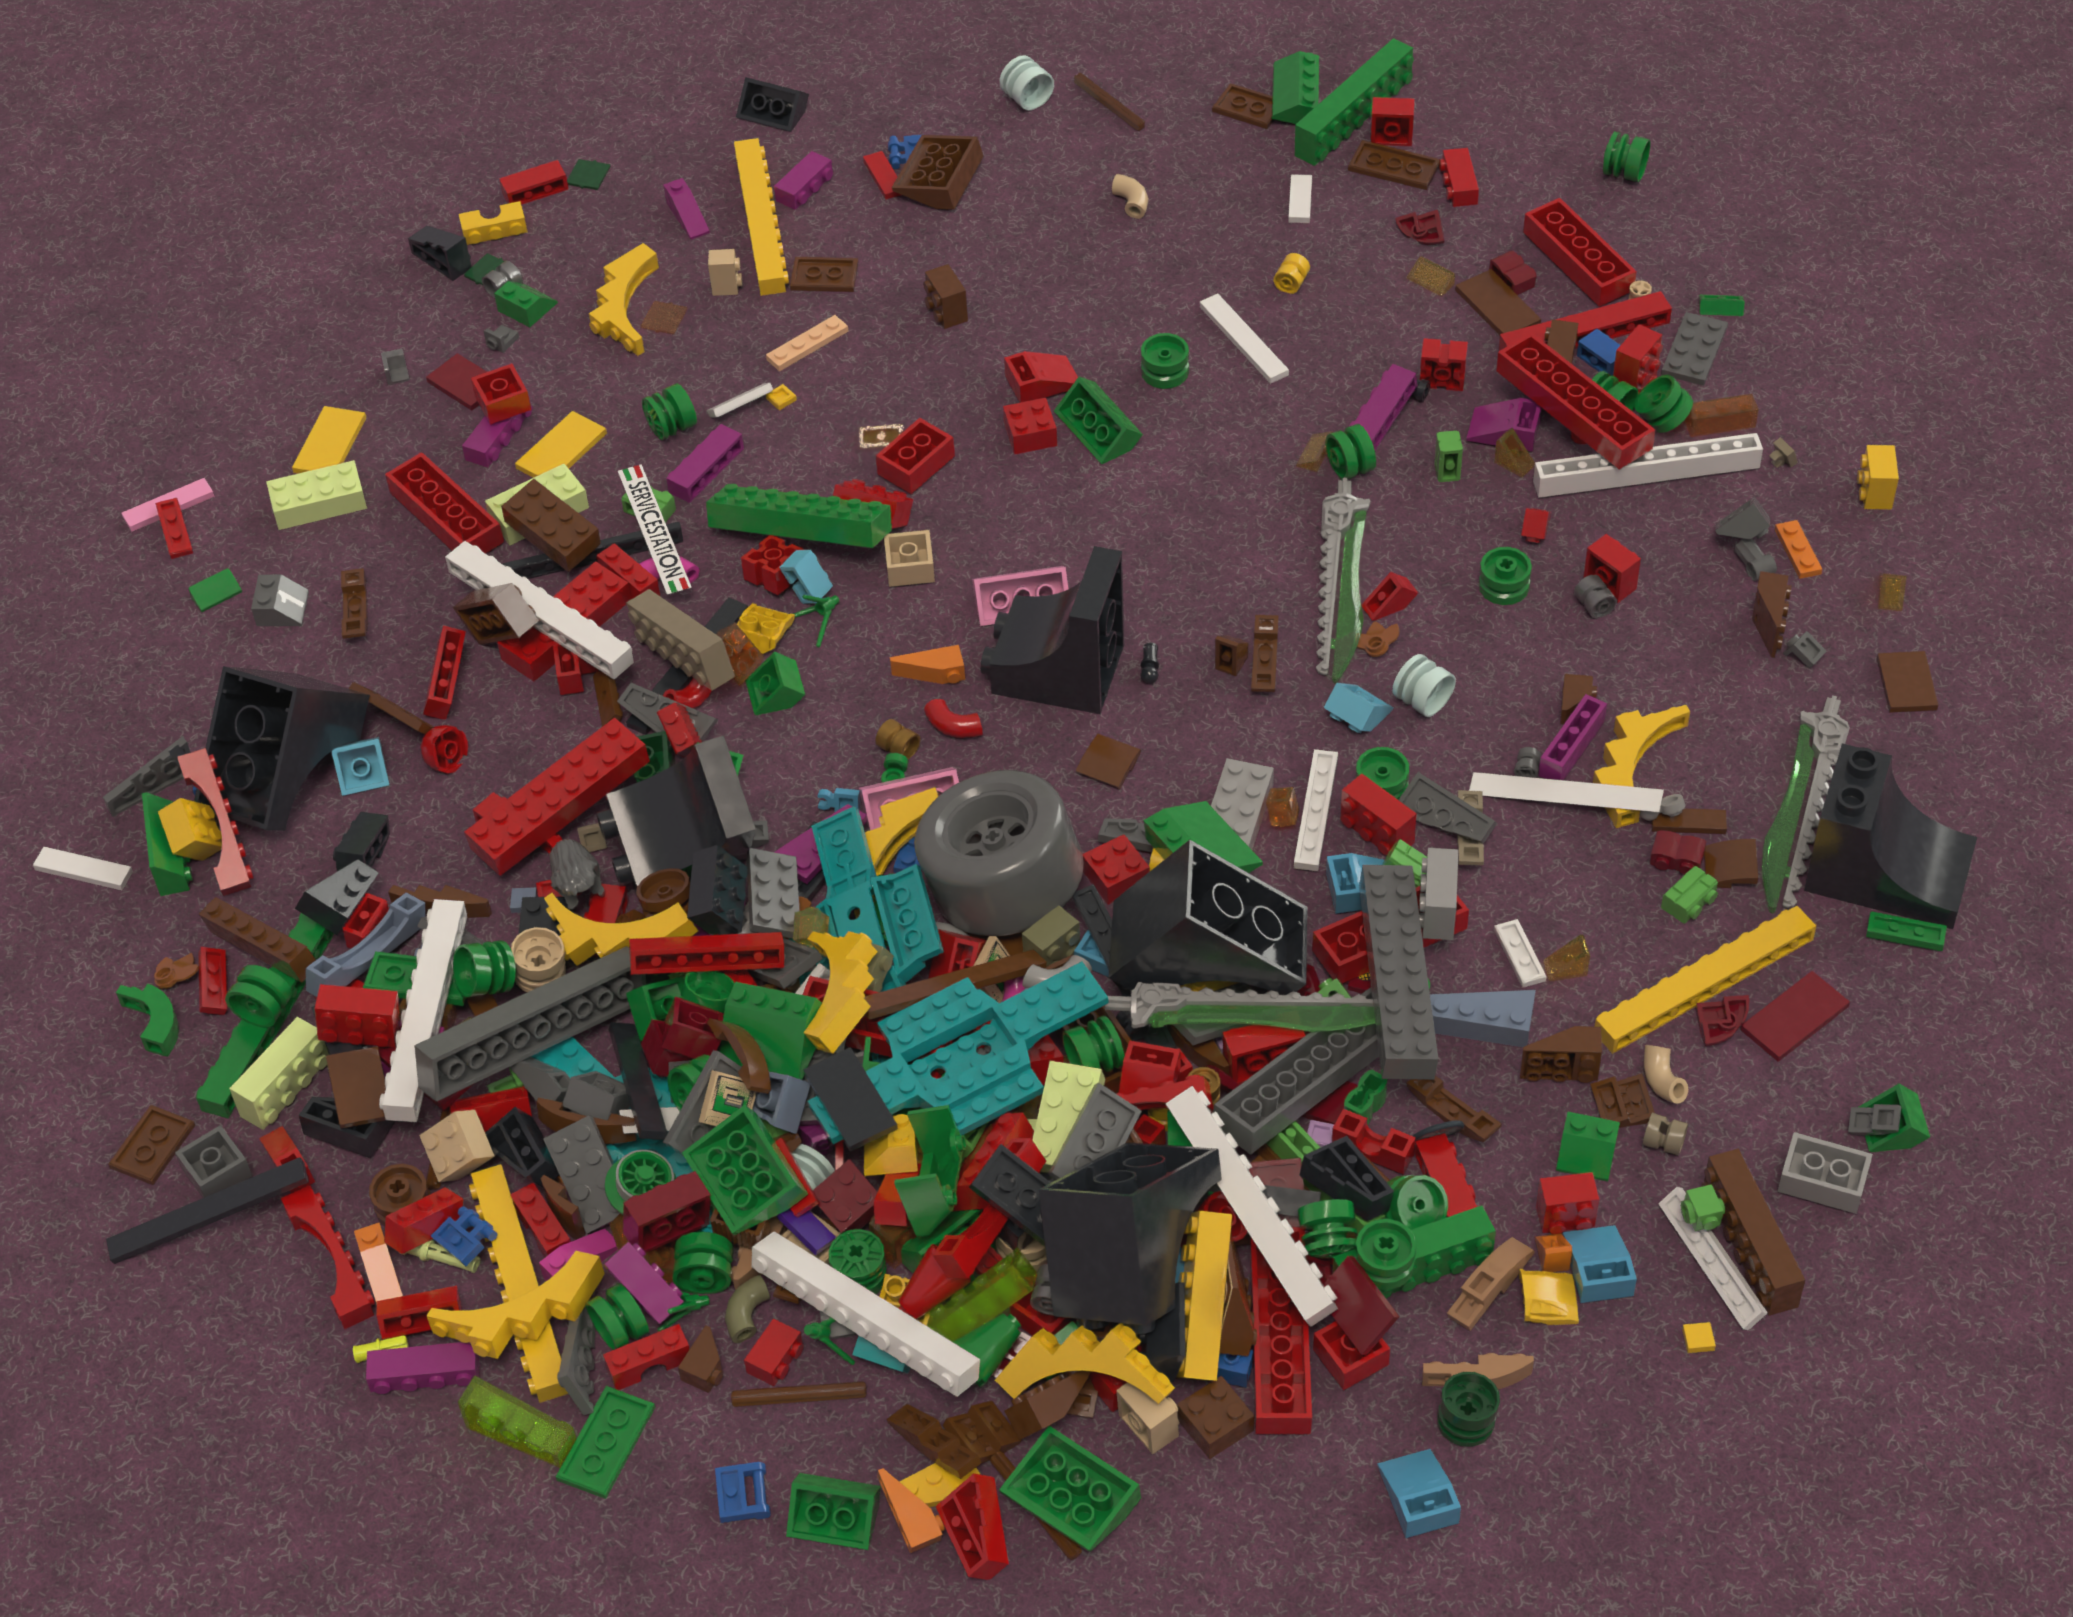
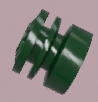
[1437,1372,1500,1447]

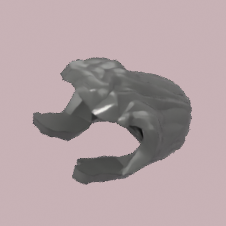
[549,839,605,910]

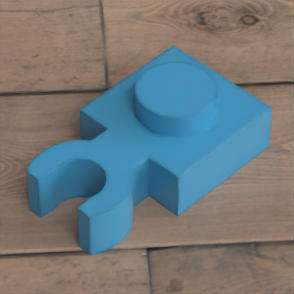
[818,788,860,812]

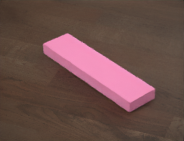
[122,478,214,532]

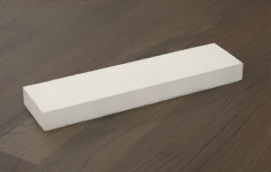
[33,847,133,890]

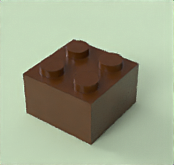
[923,264,968,329]
[1177,1376,1254,1460]

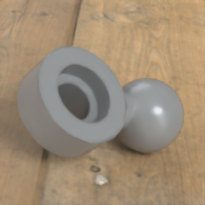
[1640,794,1685,821]

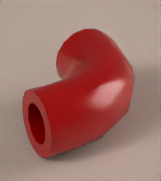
[663,678,712,709]
[924,699,983,739]

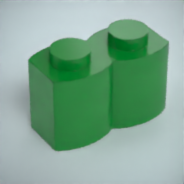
[1344,1069,1387,1125]

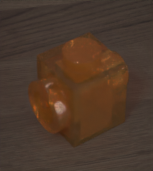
[1266,787,1300,827]

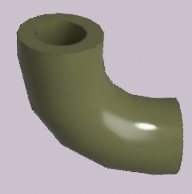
[725,1275,770,1343]

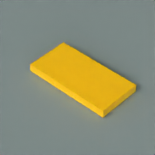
[292,406,366,474]
[515,411,607,478]

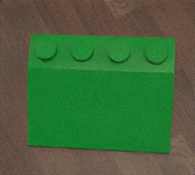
[1143,801,1263,873]
[719,982,822,1080]
[682,1105,808,1235]
[999,1426,1142,1552]

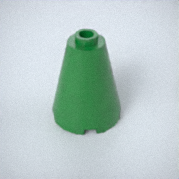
[952,1313,1021,1388]

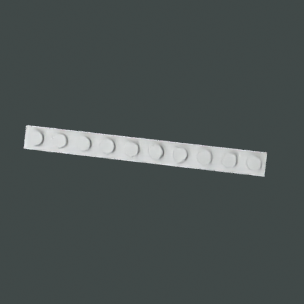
[1533,433,1763,498]
[445,541,634,679]
[379,899,467,1122]
[1166,1086,1338,1327]
[751,1232,980,1397]

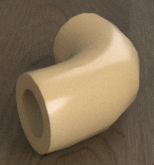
[1112,174,1148,219]
[1644,1045,1688,1104]

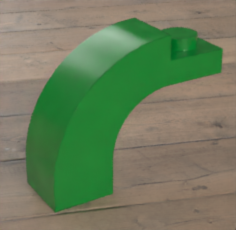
[116,984,179,1057]

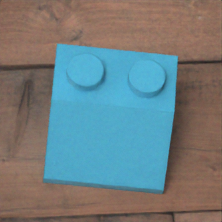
[1324,683,1394,733]
[332,737,389,796]

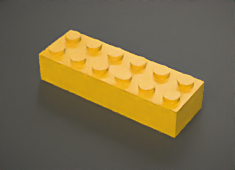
[1176,1211,1232,1381]

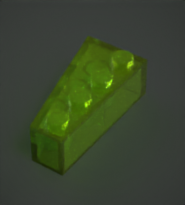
[927,1248,1037,1342]
[458,1375,576,1468]

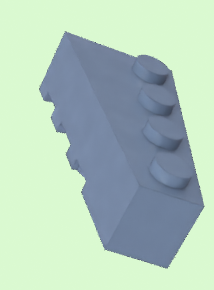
[1430,990,1536,1047]
[740,1066,810,1134]

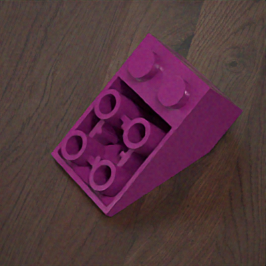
[1466,398,1542,452]

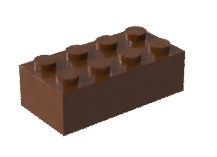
[501,479,601,572]
[452,583,539,644]

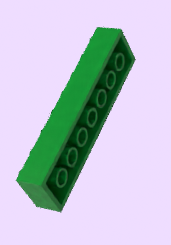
[1294,38,1414,166]
[706,484,892,548]

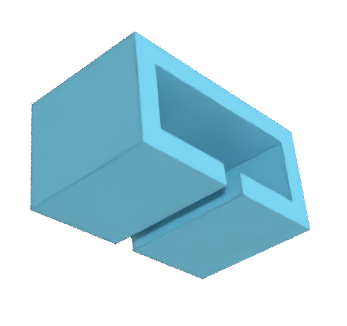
[779,550,833,603]

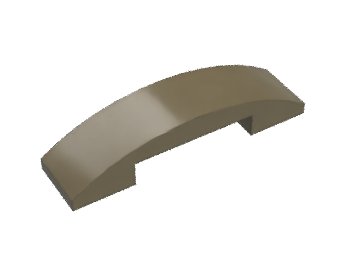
[1457,790,1484,865]

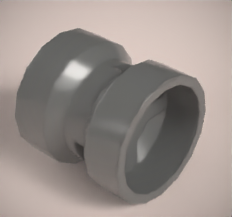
[1514,747,1542,778]

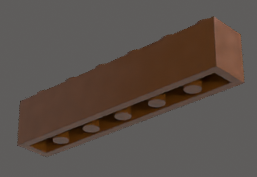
[199,897,316,983]

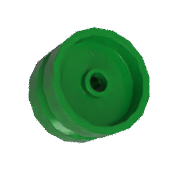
[1141,333,1189,389]
[1634,375,1694,433]
[1325,424,1376,481]
[1479,547,1532,605]
[1356,747,1409,800]
[225,965,292,1028]
[668,1054,710,1111]
[1384,1175,1448,1230]
[1355,1219,1417,1290]
[672,1232,733,1294]
[585,1283,649,1351]

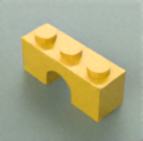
[459,201,527,245]

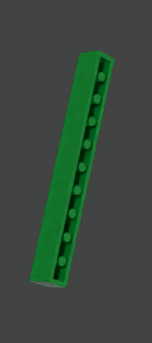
[196,913,334,1119]

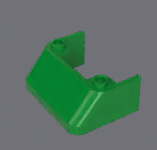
[894,1105,967,1237]

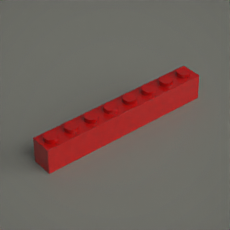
[1499,291,1672,351]

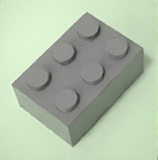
[1419,848,1458,940]
[1778,1132,1873,1214]

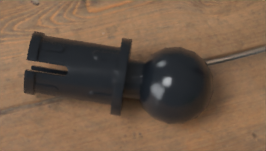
[1140,642,1159,684]

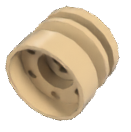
[511,927,566,992]

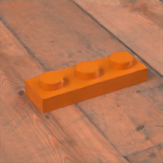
[1775,520,1822,579]

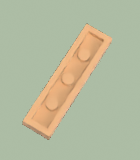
[766,315,848,371]

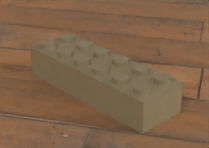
[626,589,735,690]

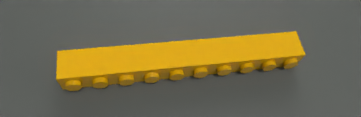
[734,138,789,296]
[1595,906,1816,1054]
[469,1164,568,1403]

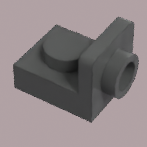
[484,325,519,353]
[1783,631,1826,668]

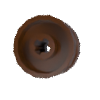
[636,868,690,918]
[369,1163,430,1226]

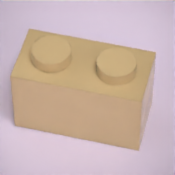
[708,249,742,296]

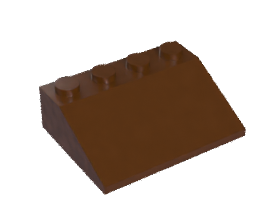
[892,135,984,210]
[1219,1231,1257,1356]

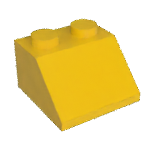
[864,1114,918,1176]

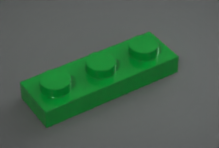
[1866,911,1947,951]

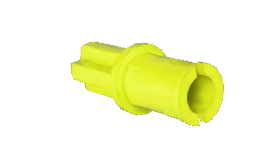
[353,1336,409,1363]

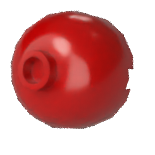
[421,725,468,773]

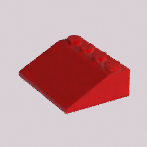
[953,1112,1034,1211]

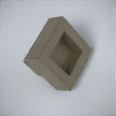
[1769,437,1798,468]
[577,823,607,852]

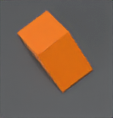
[1535,1234,1572,1272]

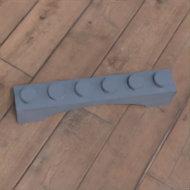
[306,893,425,997]

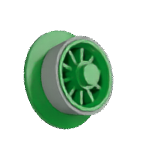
[605,1150,677,1215]

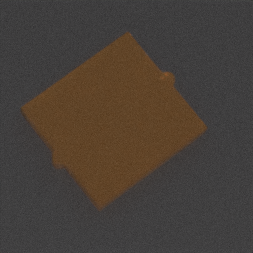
[641,301,687,334]

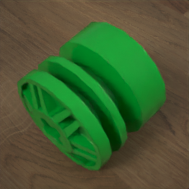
[1603,131,1651,182]
[1592,371,1639,412]
[641,383,697,441]
[453,940,516,997]
[679,971,734,1019]
[1062,1015,1125,1072]
[1297,1199,1358,1259]
[828,1229,887,1295]

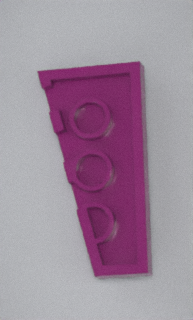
[774,804,868,884]

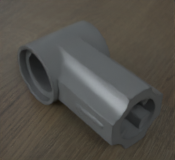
[1734,538,1777,581]

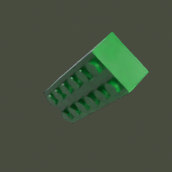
[1333,1205,1496,1298]

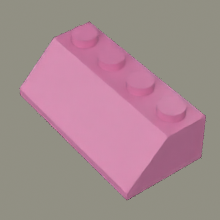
[972,566,1069,626]
[859,767,959,830]

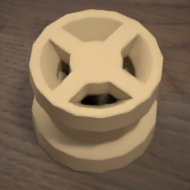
[1629,281,1652,299]

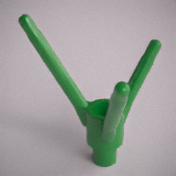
[794,595,839,647]
[657,1291,709,1332]
[804,1317,855,1365]

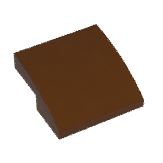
[1076,734,1141,790]
[1704,839,1758,888]
[1591,1073,1655,1128]
[541,1175,585,1240]
[943,1400,1022,1463]

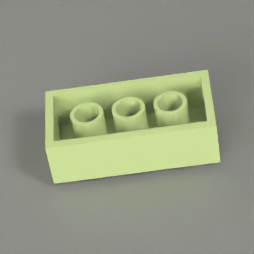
[266,460,367,530]
[485,464,589,545]
[229,1017,329,1130]
[1033,1061,1105,1173]

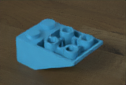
[1326,853,1384,913]
[1562,1225,1637,1303]
[1377,1449,1461,1538]

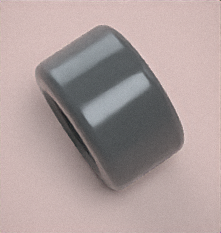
[914,770,1084,937]

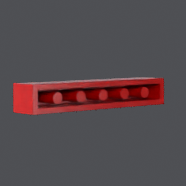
[629,932,784,975]

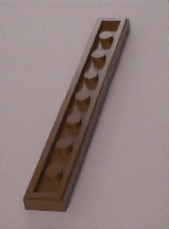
[864,949,1047,1020]

